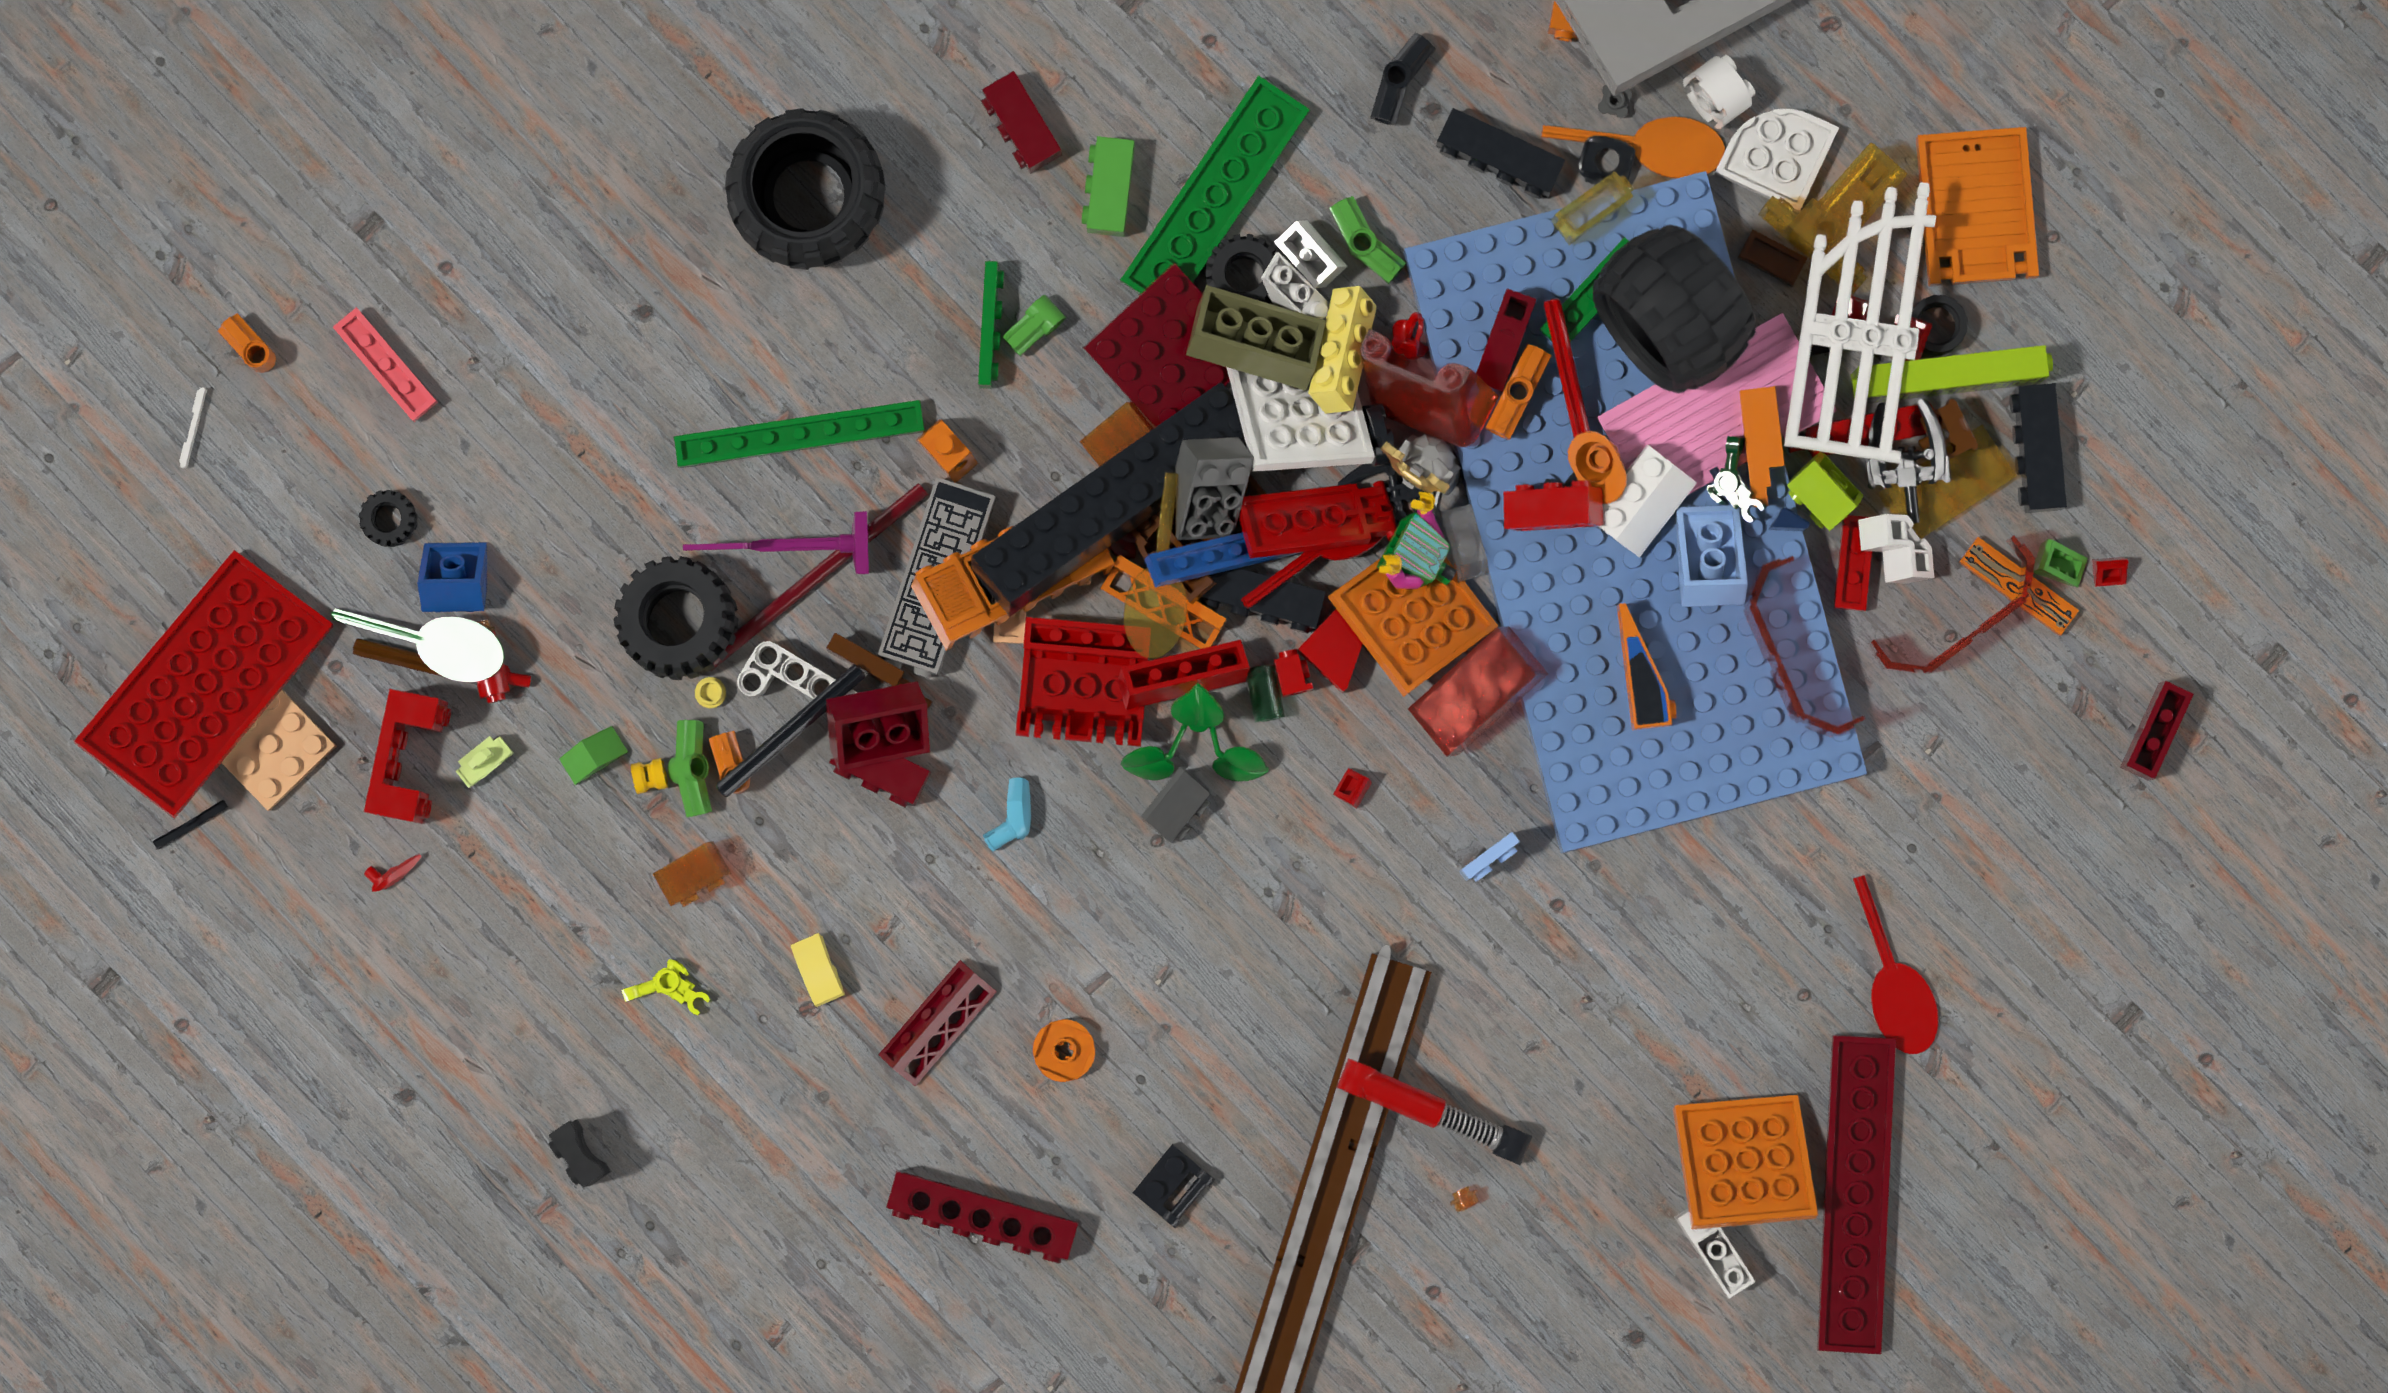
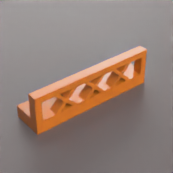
[1100,555,1226,649]

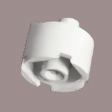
[1683,55,1755,129]

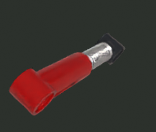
[1336,1058,1533,1165]

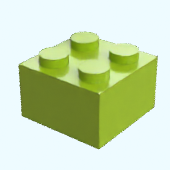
[1787,451,1864,532]

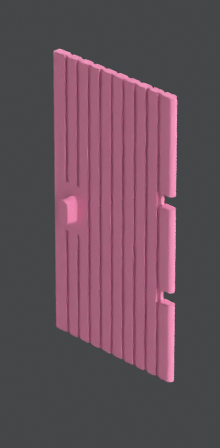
[1597,313,1837,496]

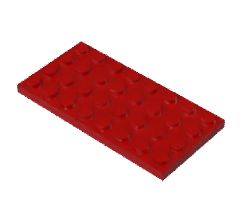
[74,550,334,819]

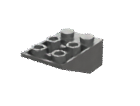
[1176,437,1254,540]

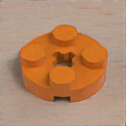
[1033,1019,1096,1082]

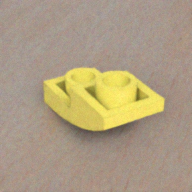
[790,933,845,1007]

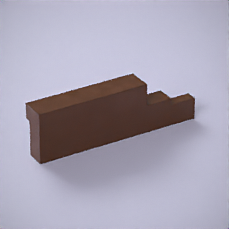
[826,633,933,709]

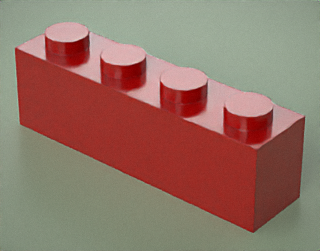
[1118,639,1250,710]

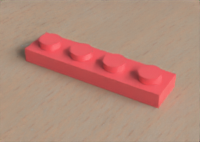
[333,307,438,422]

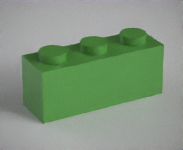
[1081,136,1135,237]

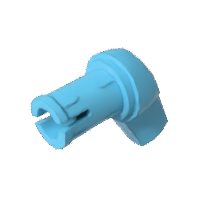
[983,778,1031,852]

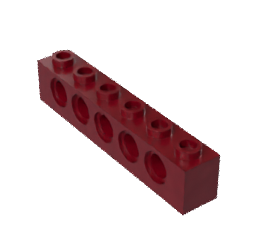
[886,1170,1079,1264]

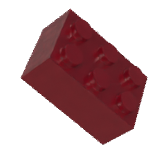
[826,681,930,771]

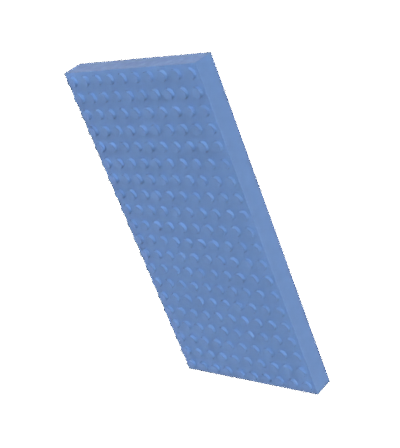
[1403,171,1867,854]

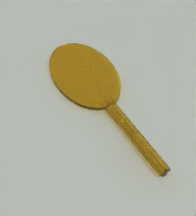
[1124,472,1187,658]

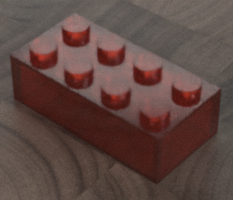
[1408,626,1548,757]

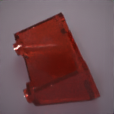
[1360,329,1499,447]

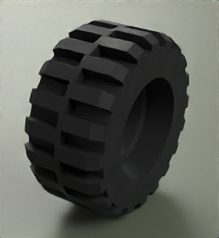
[614,556,739,680]

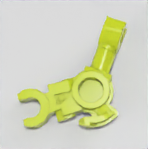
[621,959,710,1015]

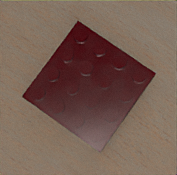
[1082,263,1230,427]

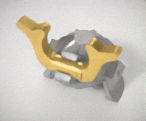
[1381,434,1461,495]

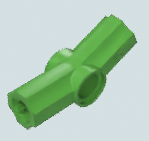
[1329,196,1406,284]
[667,720,712,817]

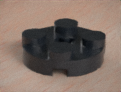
[1362,403,1394,467]

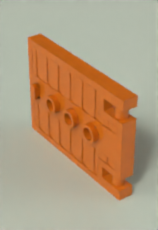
[1916,127,2039,286]

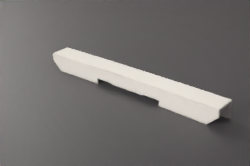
[179,387,207,469]

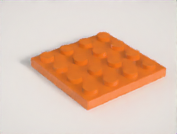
[1328,557,1499,697]
[1673,1095,1818,1230]

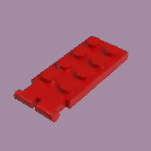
[1239,480,1397,558]

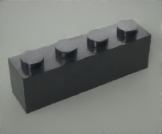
[1436,108,1565,199]
[2009,383,2067,513]
[1199,568,1326,634]

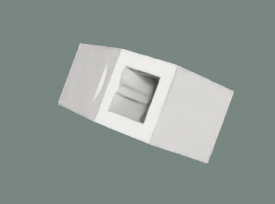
[1261,252,1330,320]
[1674,1208,1755,1299]

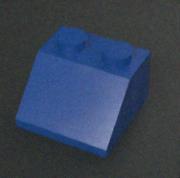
[417,543,487,612]

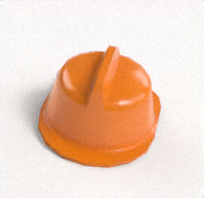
[1568,431,1627,504]

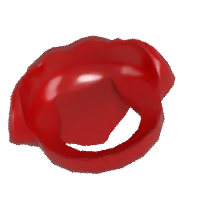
[1392,312,1429,360]

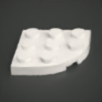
[1714,109,1839,213]

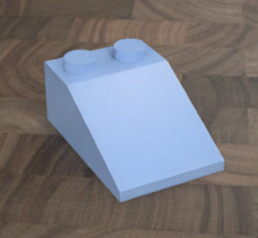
[1676,505,1748,607]

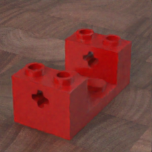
[364,689,451,824]

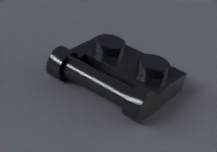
[1132,1144,1216,1229]

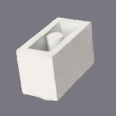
[1275,220,1347,288]

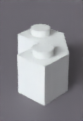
[1858,514,1934,584]

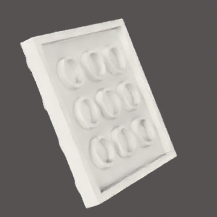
[1227,367,1375,471]

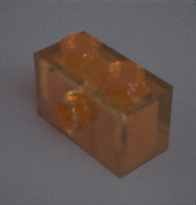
[1079,402,1154,467]
[653,841,732,908]

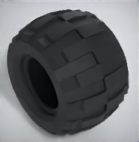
[725,108,886,270]
[1593,224,1756,394]

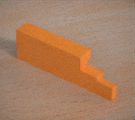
[1739,386,1785,508]

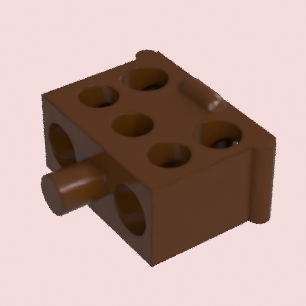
[1918,399,1978,459]

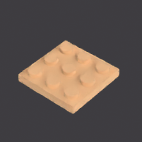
[221,689,337,811]

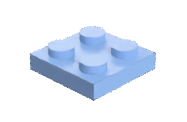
[1459,832,1520,882]

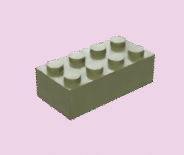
[1186,285,1326,391]

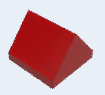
[2092,557,2129,587]
[1333,768,1372,809]

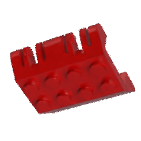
[1016,617,1151,747]

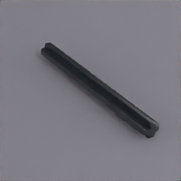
[716,664,865,797]

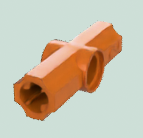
[1485,344,1552,440]

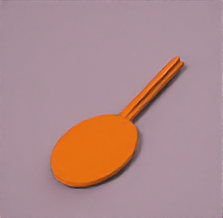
[1541,117,1725,179]

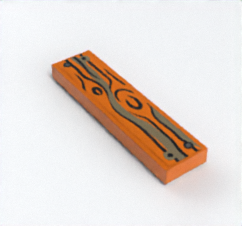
[1958,537,2079,636]

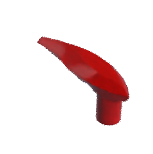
[364,853,422,892]

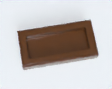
[1737,229,1807,287]

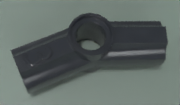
[1370,32,1436,126]

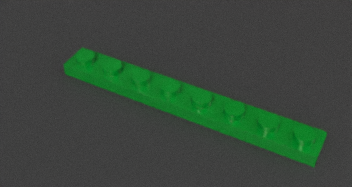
[674,400,925,468]

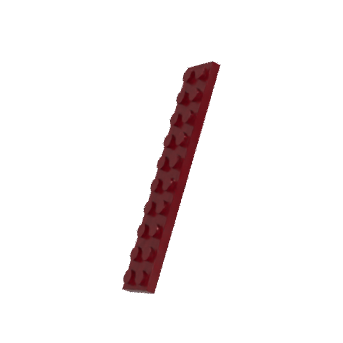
[1817,1035,1896,1354]

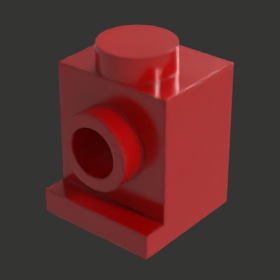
[1274,649,1313,698]

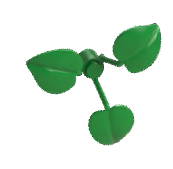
[1120,683,1269,782]

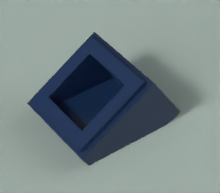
[1768,507,1810,532]

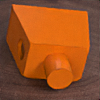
[916,419,979,483]

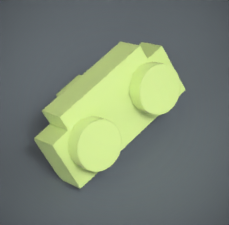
[456,736,514,788]

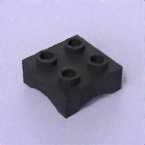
[548,1120,612,1187]

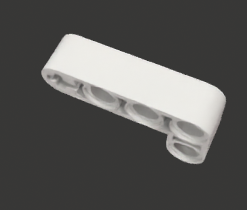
[737,641,857,699]

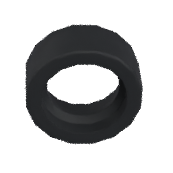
[1911,295,1968,356]

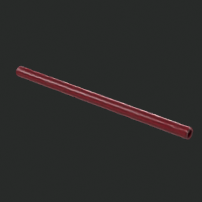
[711,483,928,671]

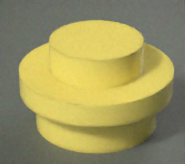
[695,677,726,708]

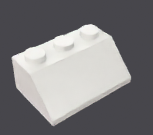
[1598,445,1697,558]

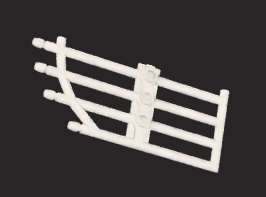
[1784,182,1936,463]

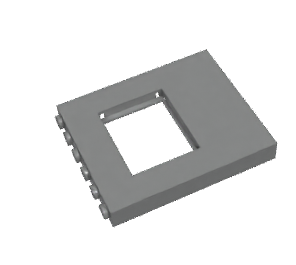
[1555,0,1792,96]

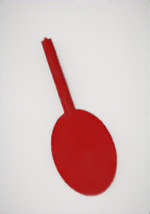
[1241,504,1393,609]
[1853,875,1938,1054]

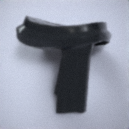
[1579,136,1635,187]

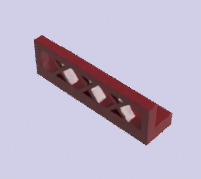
[878,960,997,1086]

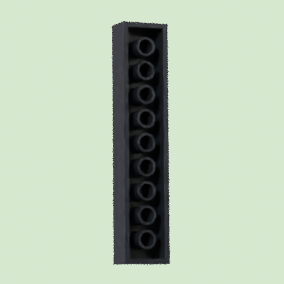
[972,382,1247,617]

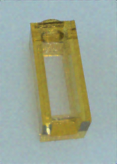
[1551,171,1634,246]

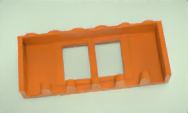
[911,526,1115,651]

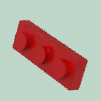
[1833,515,1872,612]

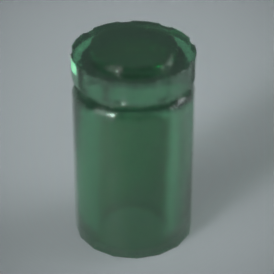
[1247,664,1285,723]

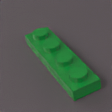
[1539,237,1629,343]
[978,261,1004,389]

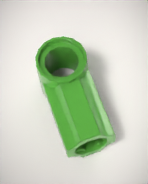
[1002,294,1066,357]

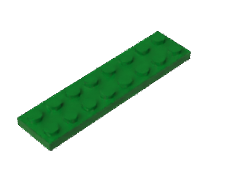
[1120,75,1310,294]

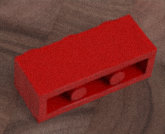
[1504,481,1603,532]

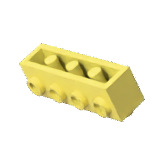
[1308,286,1377,414]

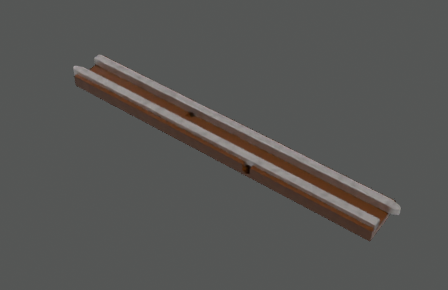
[1234,945,1432,1393]

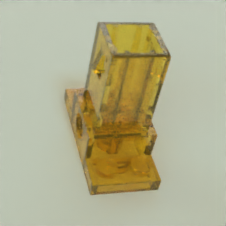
[1758,143,1907,295]

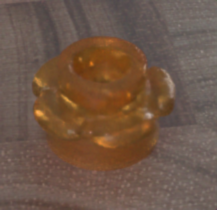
[1450,1186,1480,1213]

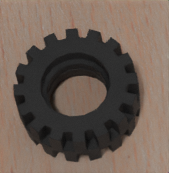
[359,490,418,547]

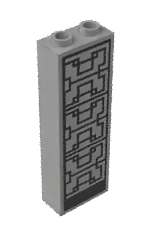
[878,477,997,679]

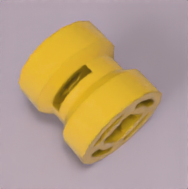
[631,758,668,794]

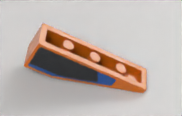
[1617,603,1677,731]

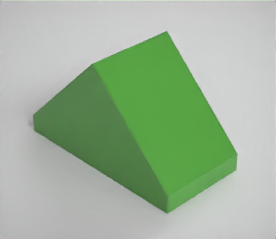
[2031,539,2088,587]
[559,726,629,785]

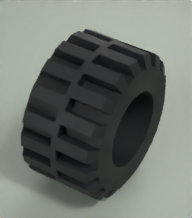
[1206,234,1276,304]

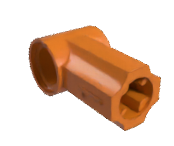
[218,313,276,373]
[708,731,751,794]

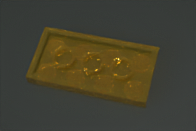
[1877,425,2017,539]

